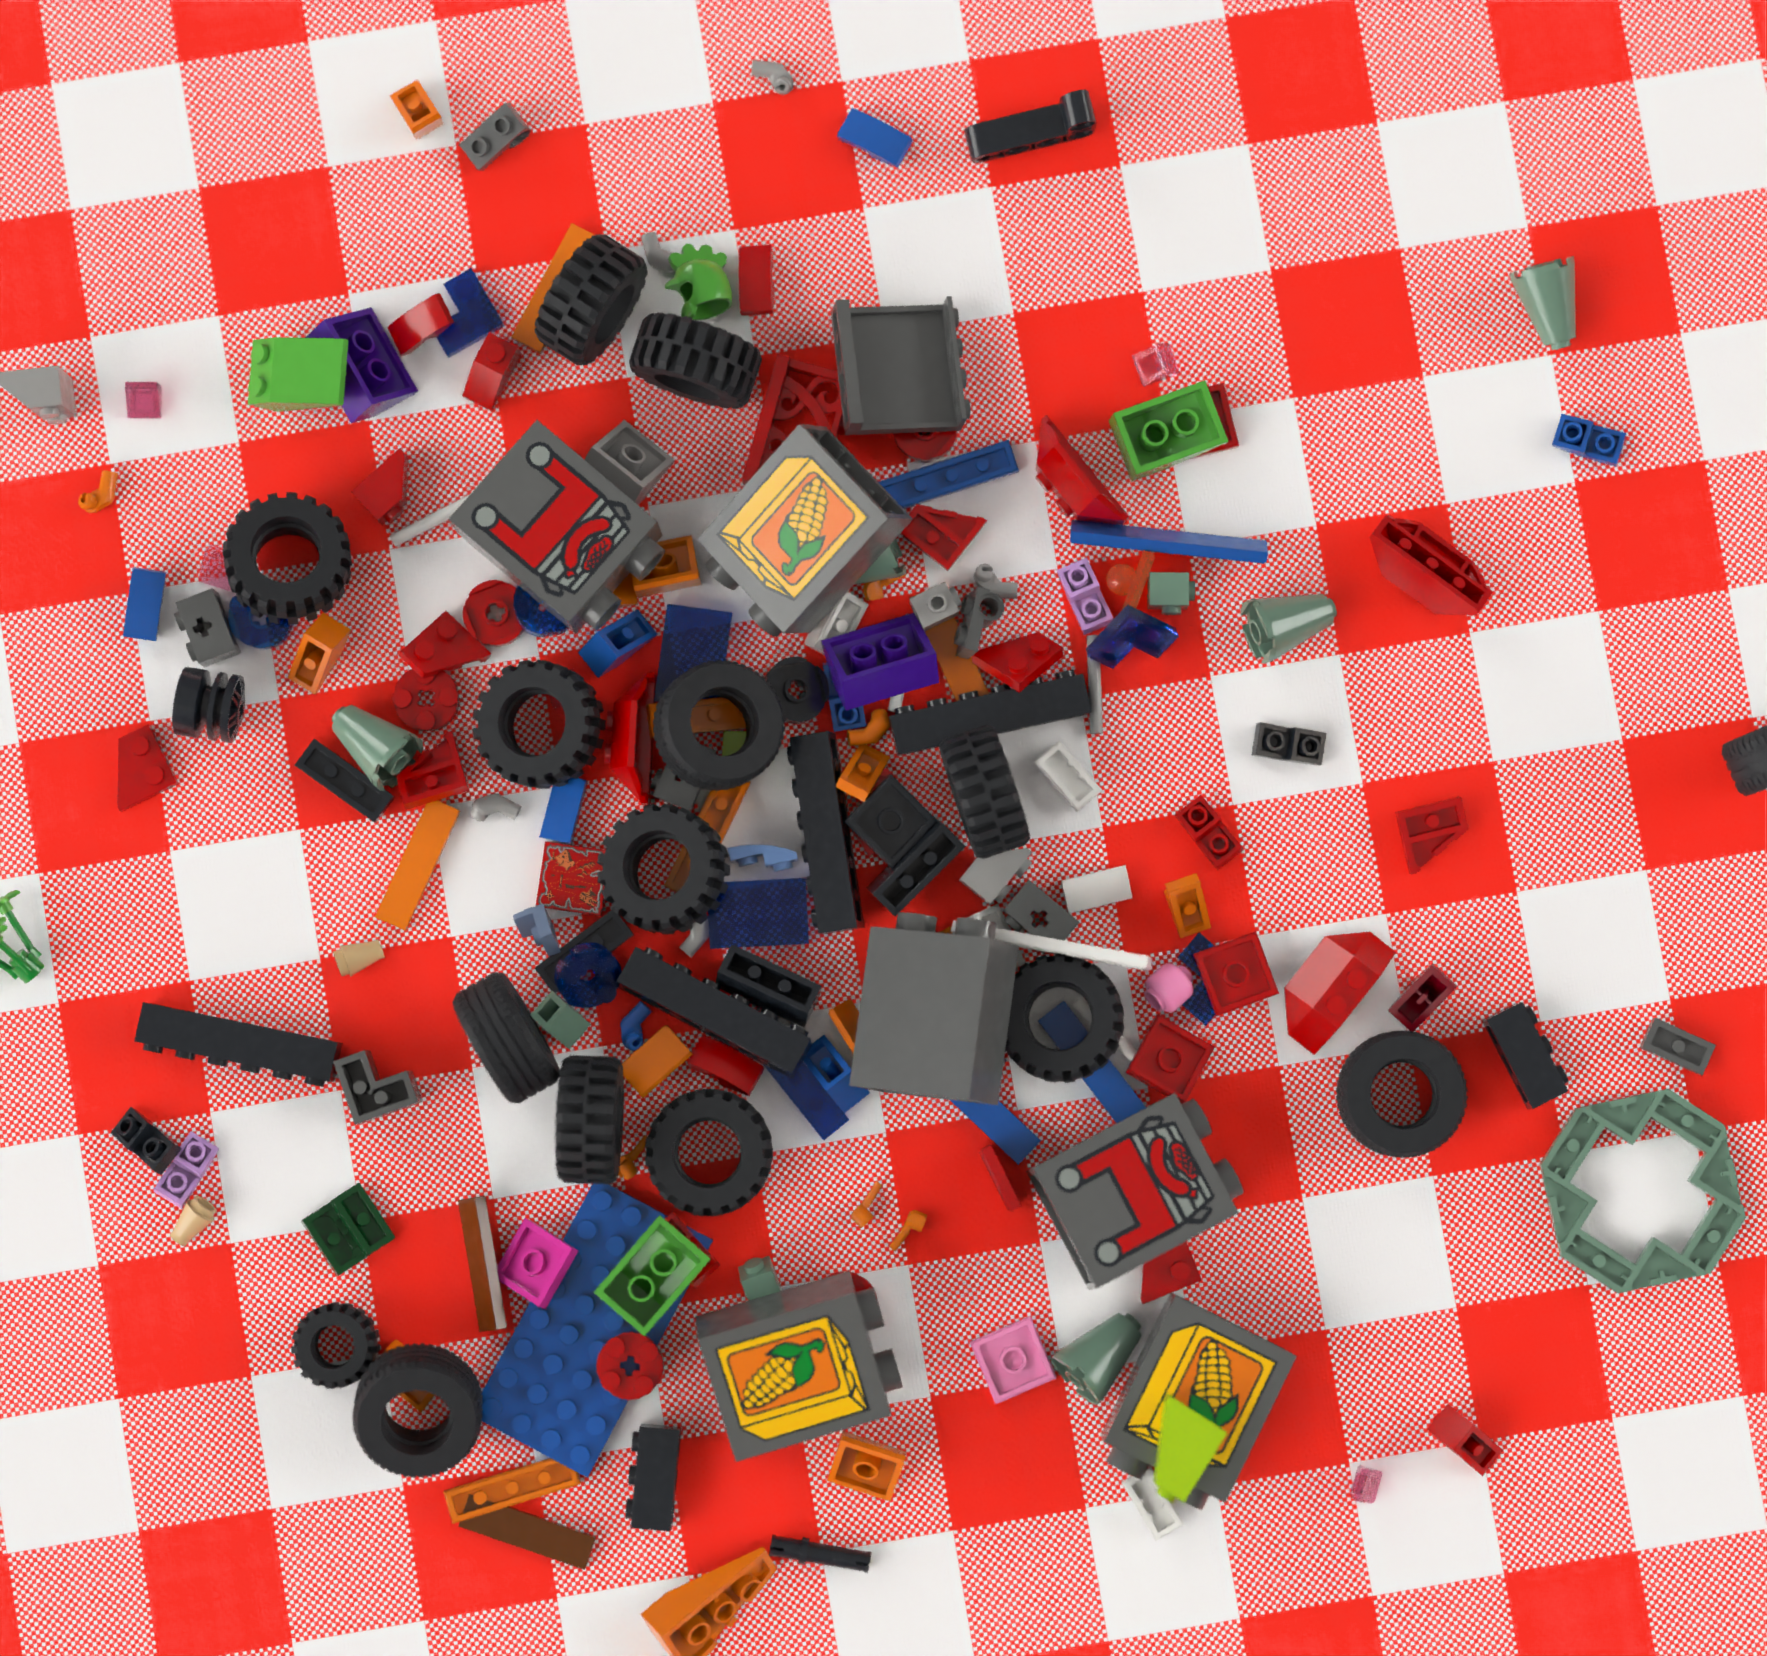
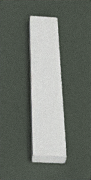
[951,920,1153,971]

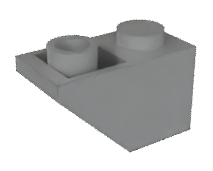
[959,848,1032,905]

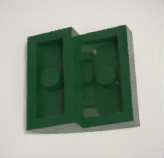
[301,1183,396,1277]

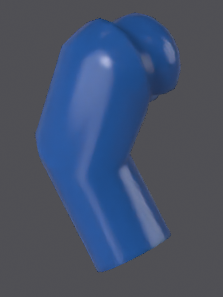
[620,1000,652,1051]

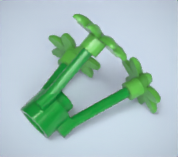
[0,890,44,984]

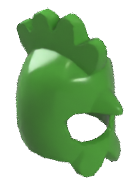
[665,244,732,321]

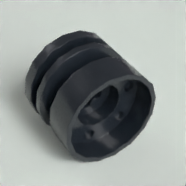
[172,667,245,744]

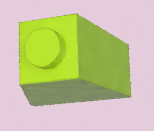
[1153,1393,1227,1503]

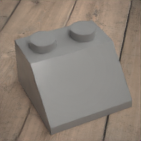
[0,366,77,424]
[584,420,675,505]

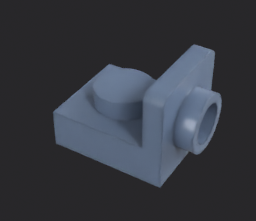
[513,904,561,956]

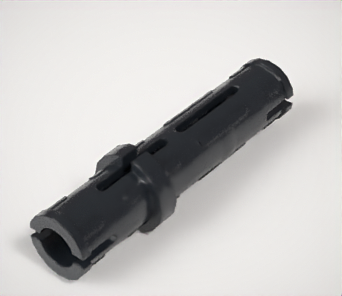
[769,1534,871,1573]

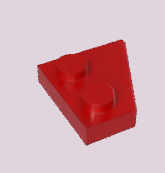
[900,504,987,571]
[399,611,491,678]
[972,632,1063,693]
[117,724,179,812]
[396,731,470,810]
[1395,796,1469,875]
[1140,1241,1202,1304]

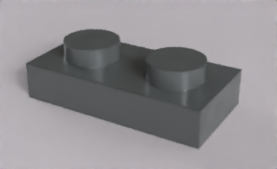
[1639,1018,1716,1075]

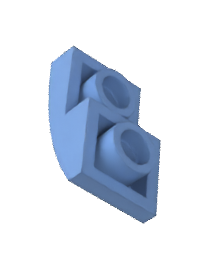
[727,845,799,872]

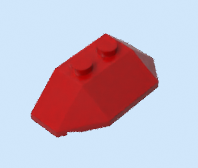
[1035,415,1129,525]
[1369,515,1493,615]
[605,672,657,806]
[1284,932,1396,1055]

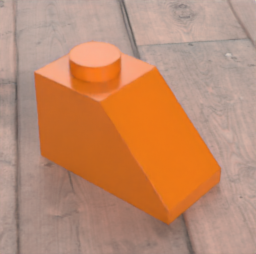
[288,613,351,695]

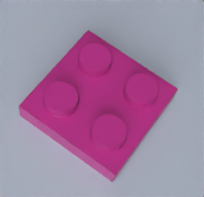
[497,1218,579,1309]

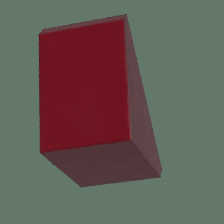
[1388,963,1457,1032]

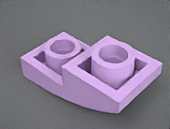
[1057,558,1114,635]
[154,1131,219,1209]

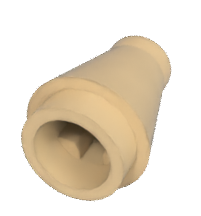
[333,939,385,976]
[170,1196,216,1246]

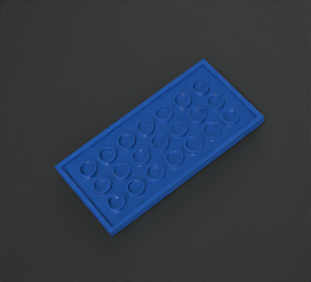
[482,1184,713,1478]

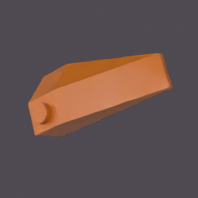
[640,1547,777,1656]

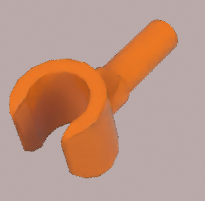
[863,574,906,600]
[618,1135,647,1180]
[851,1181,883,1228]
[889,1210,927,1251]

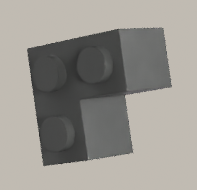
[333,1050,423,1124]

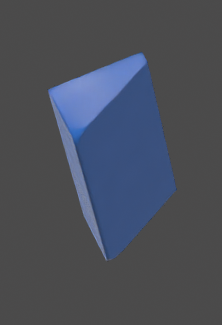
[539,778,588,845]

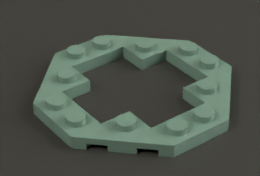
[1539,1089,1746,1293]

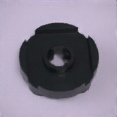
[764,657,829,724]

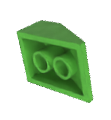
[248,337,348,412]
[1109,380,1228,482]
[593,1215,710,1336]

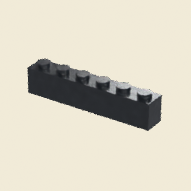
[889,670,1092,756]
[787,731,865,934]
[616,947,812,1079]
[134,1002,342,1087]

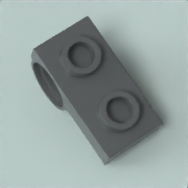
[459,103,531,171]
[954,587,1004,659]

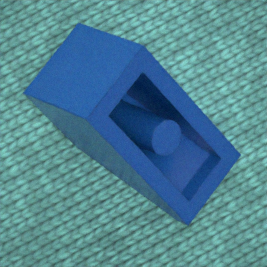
[578,609,658,678]
[803,1035,870,1113]

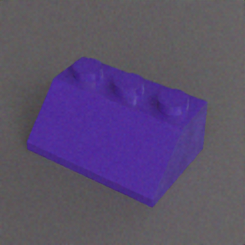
[305,307,418,423]
[821,613,939,711]

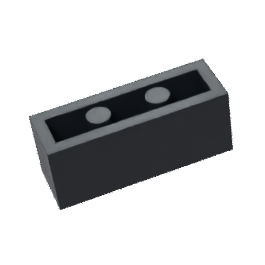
[866,818,966,916]
[716,944,822,1028]
[1482,1002,1569,1109]
[625,1424,682,1531]

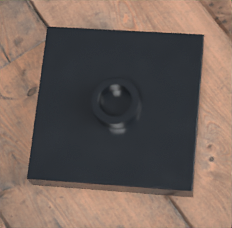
[844,774,938,868]

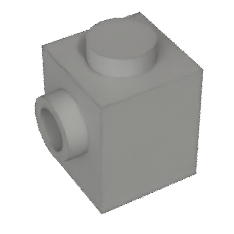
[909,582,962,632]

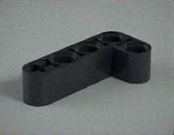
[964,90,1097,163]

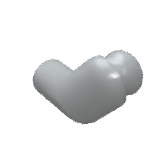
[751,60,794,95]
[641,232,674,273]
[974,564,1018,599]
[471,793,522,822]
[679,914,710,958]

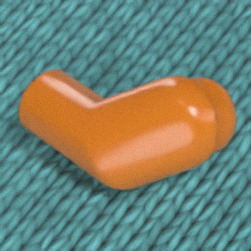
[78,470,118,513]
[847,709,890,746]

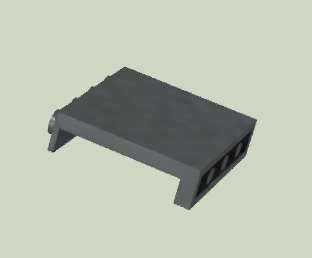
[831,296,970,435]

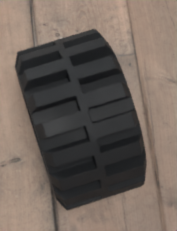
[291,1302,380,1389]

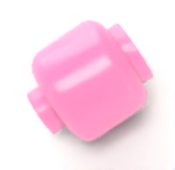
[1144,963,1194,1012]

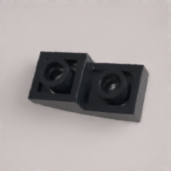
[1252,722,1327,766]
[111,1107,182,1175]

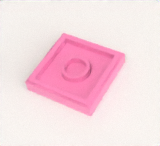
[970,1316,1057,1404]

